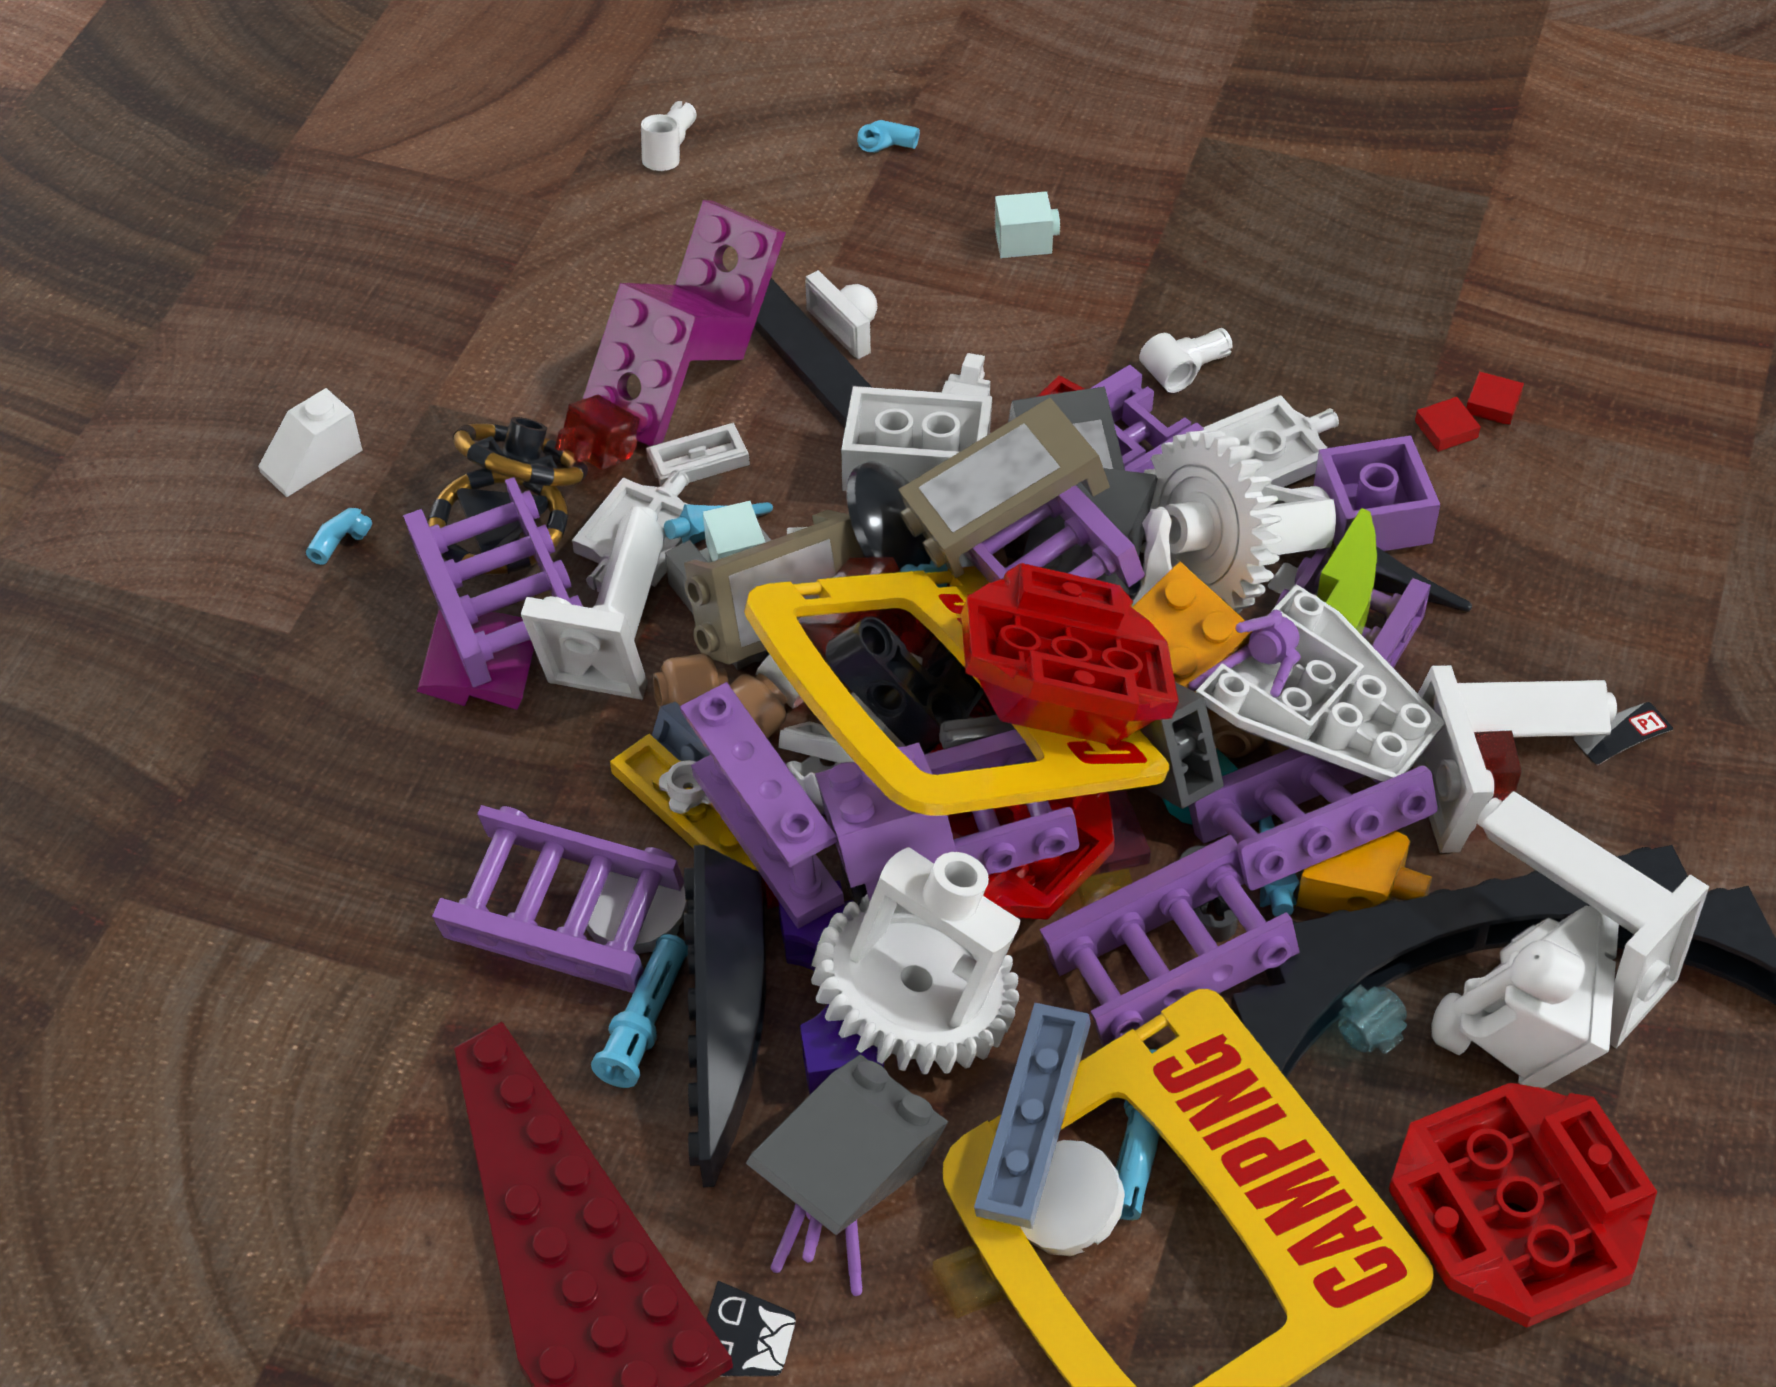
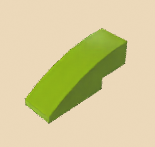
[1317,508,1377,635]

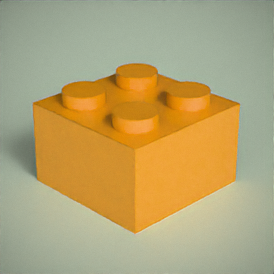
[1132,562,1253,692]

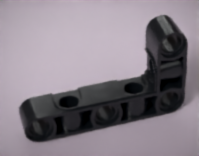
[826,617,984,752]

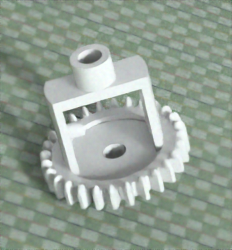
[1140,430,1336,613]
[811,847,1020,1074]

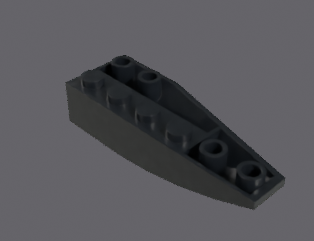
[684,845,766,1188]

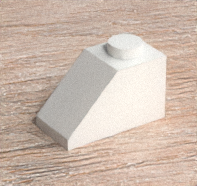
[258,388,362,497]

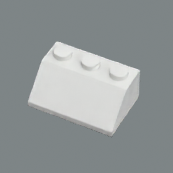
[841,386,992,491]

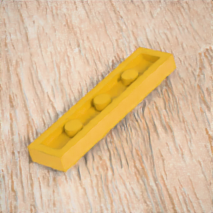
[610,734,758,871]

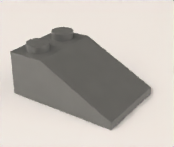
[1023,468,1158,596]
[746,1054,948,1235]

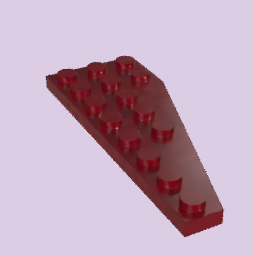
[454,1021,733,1387]

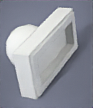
[805,270,877,359]

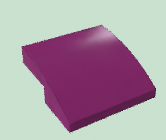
[417,610,534,710]

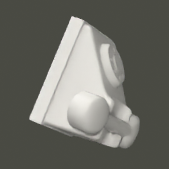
[1431,906,1619,1088]

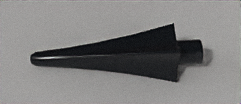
[1373,546,1472,612]

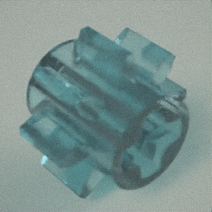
[1338,984,1407,1054]

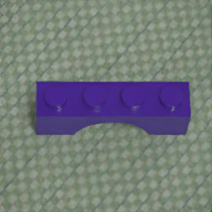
[777,880,884,1096]

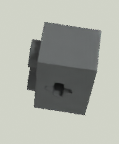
[1140,682,1224,809]

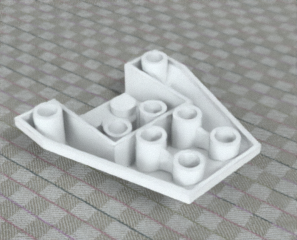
[1196,584,1445,782]

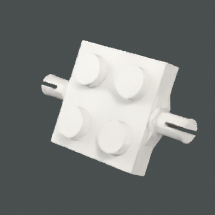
[1203,395,1339,487]
[572,469,690,592]

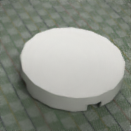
[586,872,688,954]
[1021,1140,1125,1256]

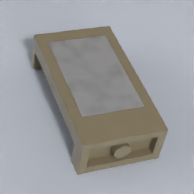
[898,397,1110,578]
[684,510,868,665]

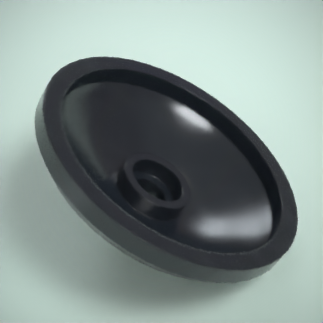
[847,461,931,574]

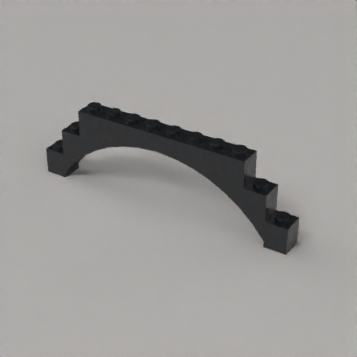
[1231,845,1776,1079]

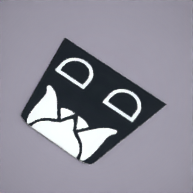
[706,1281,796,1376]

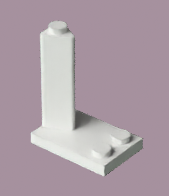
[521,506,666,700]
[1412,665,1617,853]
[1477,791,1709,1048]

